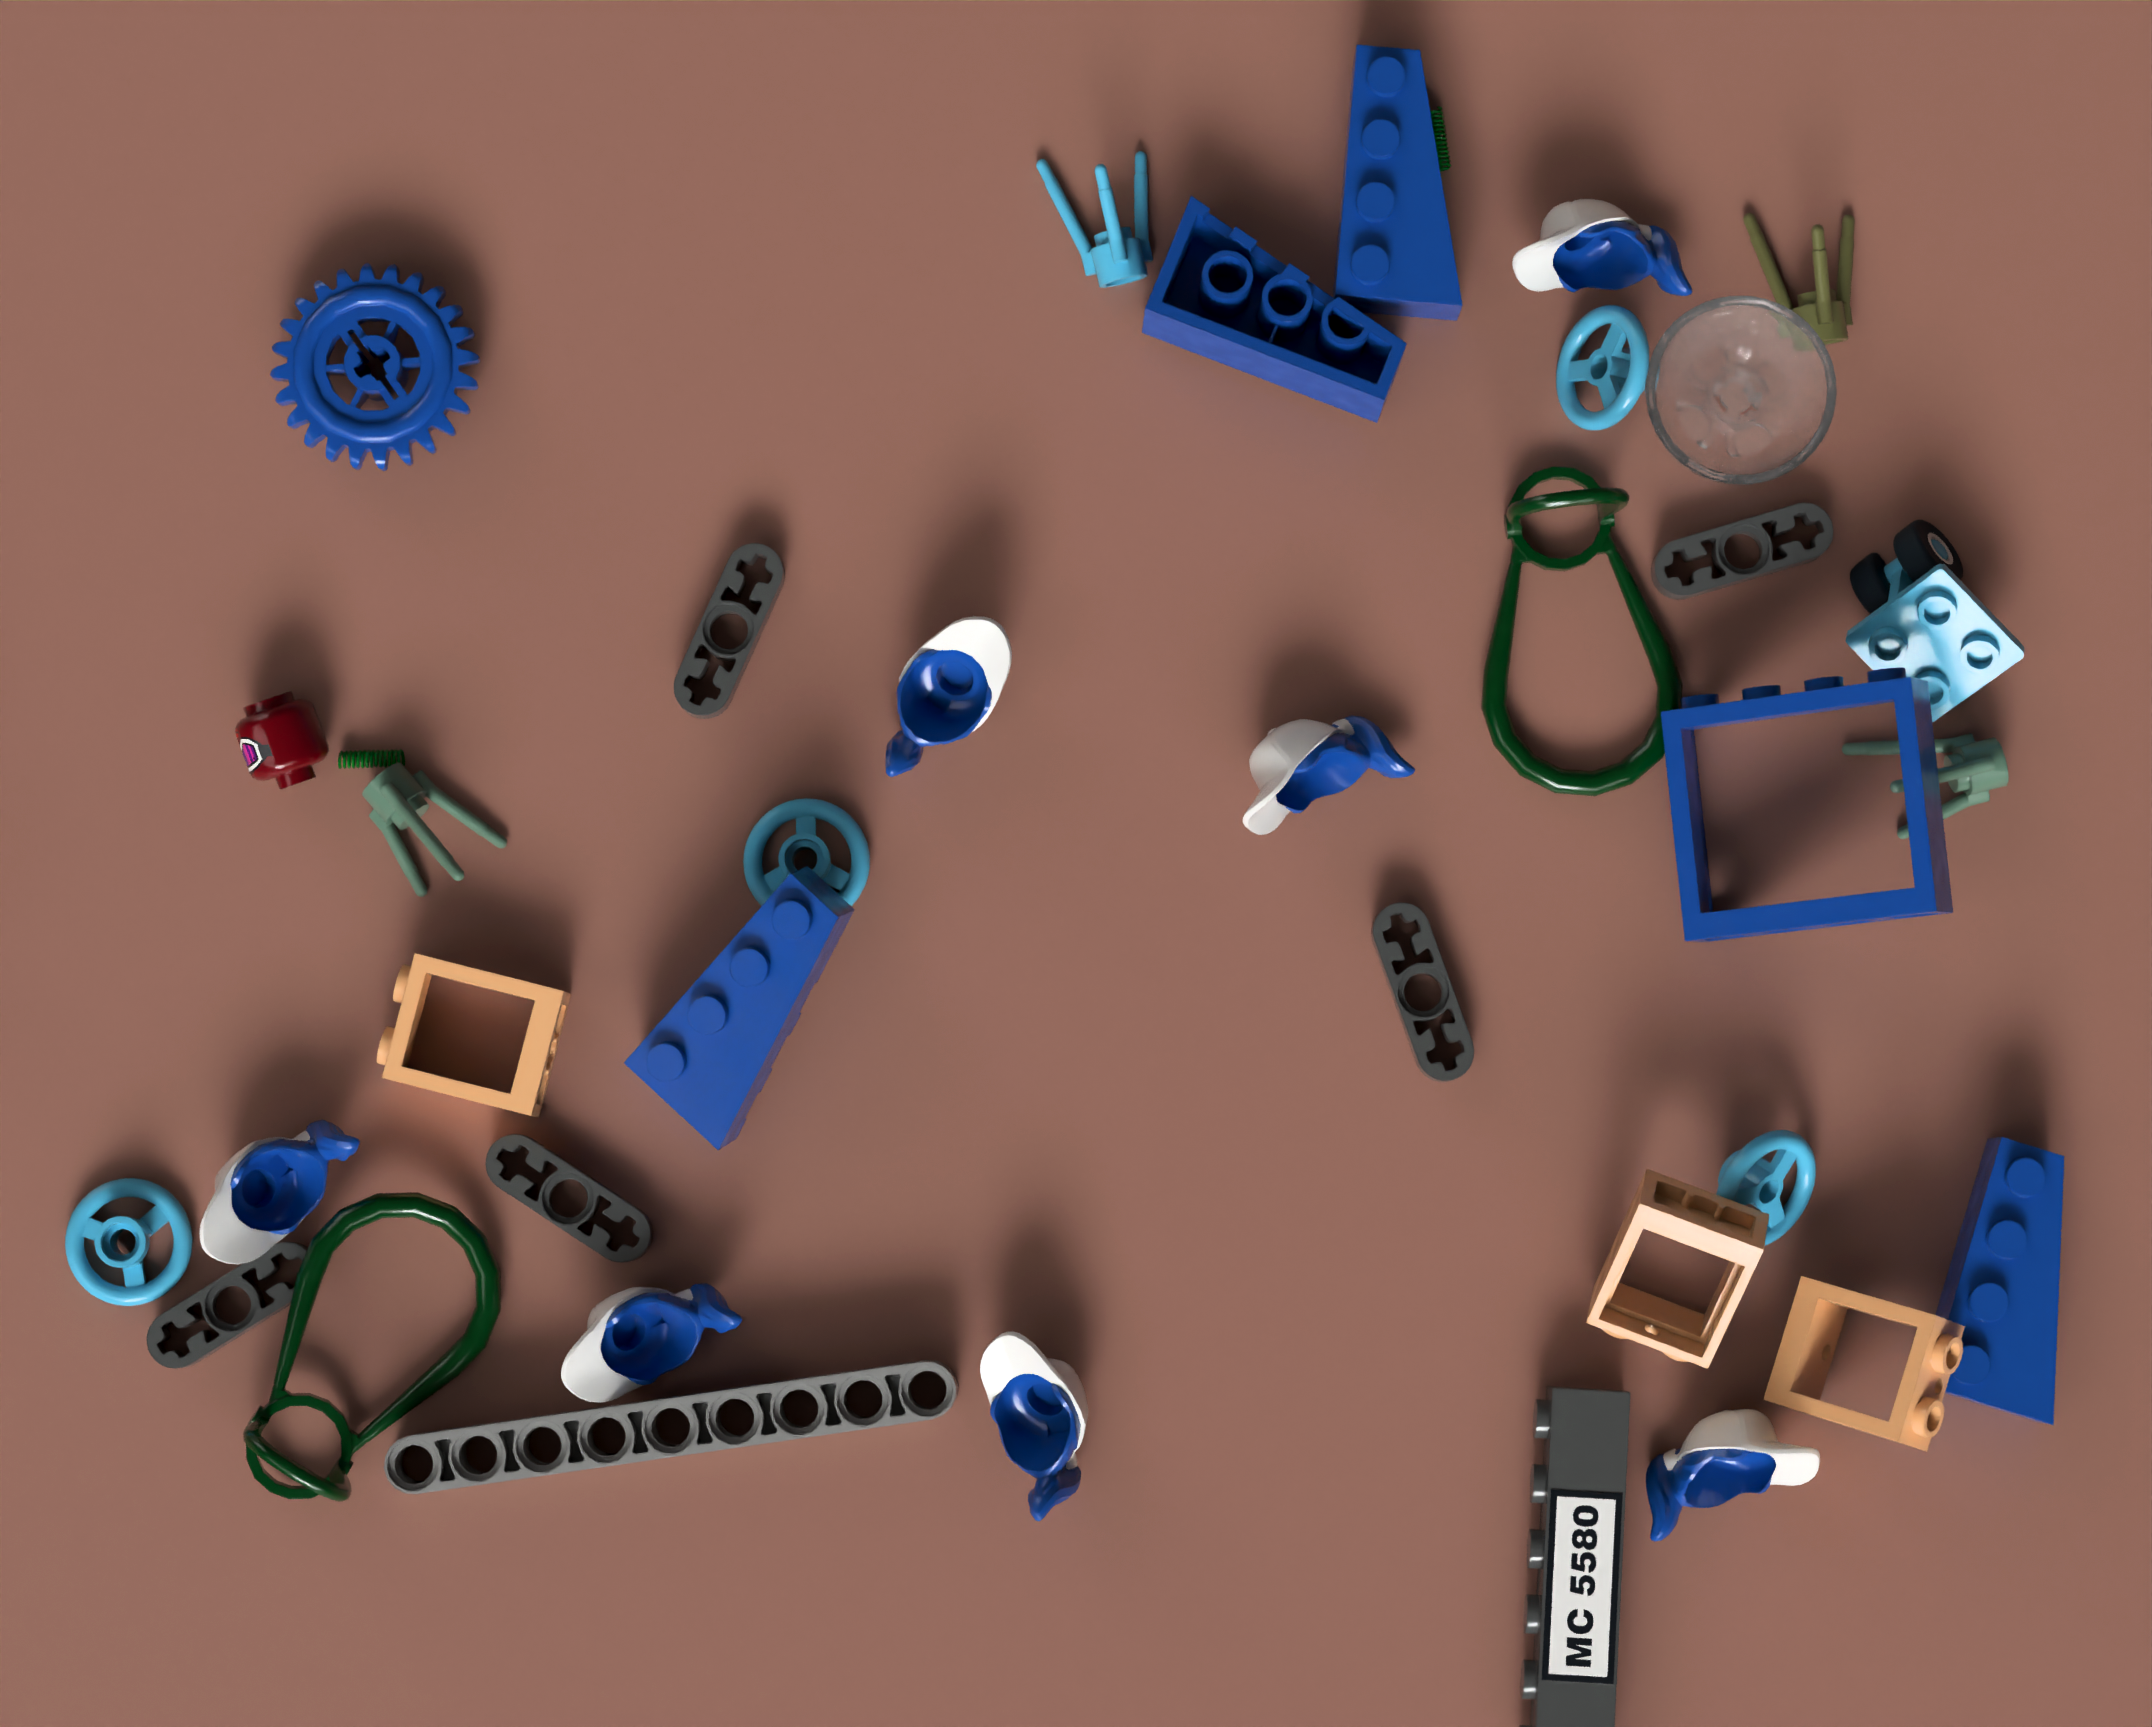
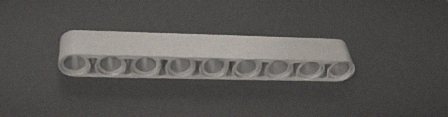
[384,1360,958,1494]

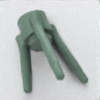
[1841,733,2009,839]
[362,763,507,897]

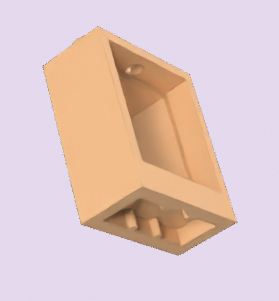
[377,953,571,1118]
[1586,1169,1769,1369]
[1763,1276,1965,1452]

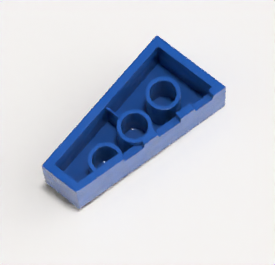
[1333,45,1463,321]
[1142,196,1407,423]
[624,866,855,1150]
[1935,1137,2064,1425]

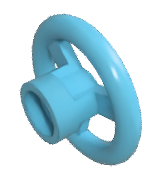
[1556,305,1650,431]
[743,798,870,906]
[1716,1130,1816,1246]
[65,1178,193,1306]

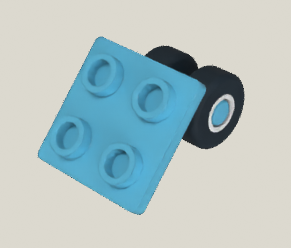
[1846,520,2025,723]

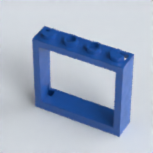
[1661,667,1953,942]

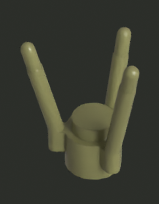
[1743,213,1855,347]

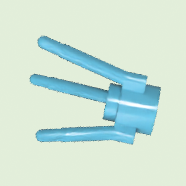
[1036,151,1153,288]

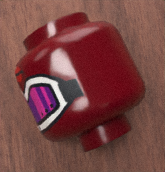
[235,691,329,789]

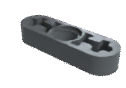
[1651,503,1833,600]
[674,543,785,719]
[1371,903,1474,1082]
[485,1134,653,1262]
[147,1242,308,1369]

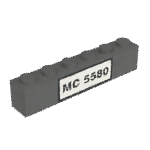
[1519,1386,1630,1727]

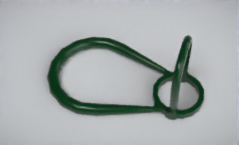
[1481,466,1683,796]
[243,1192,501,1502]

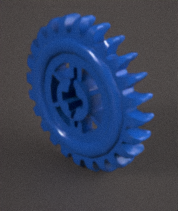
[270,263,480,471]

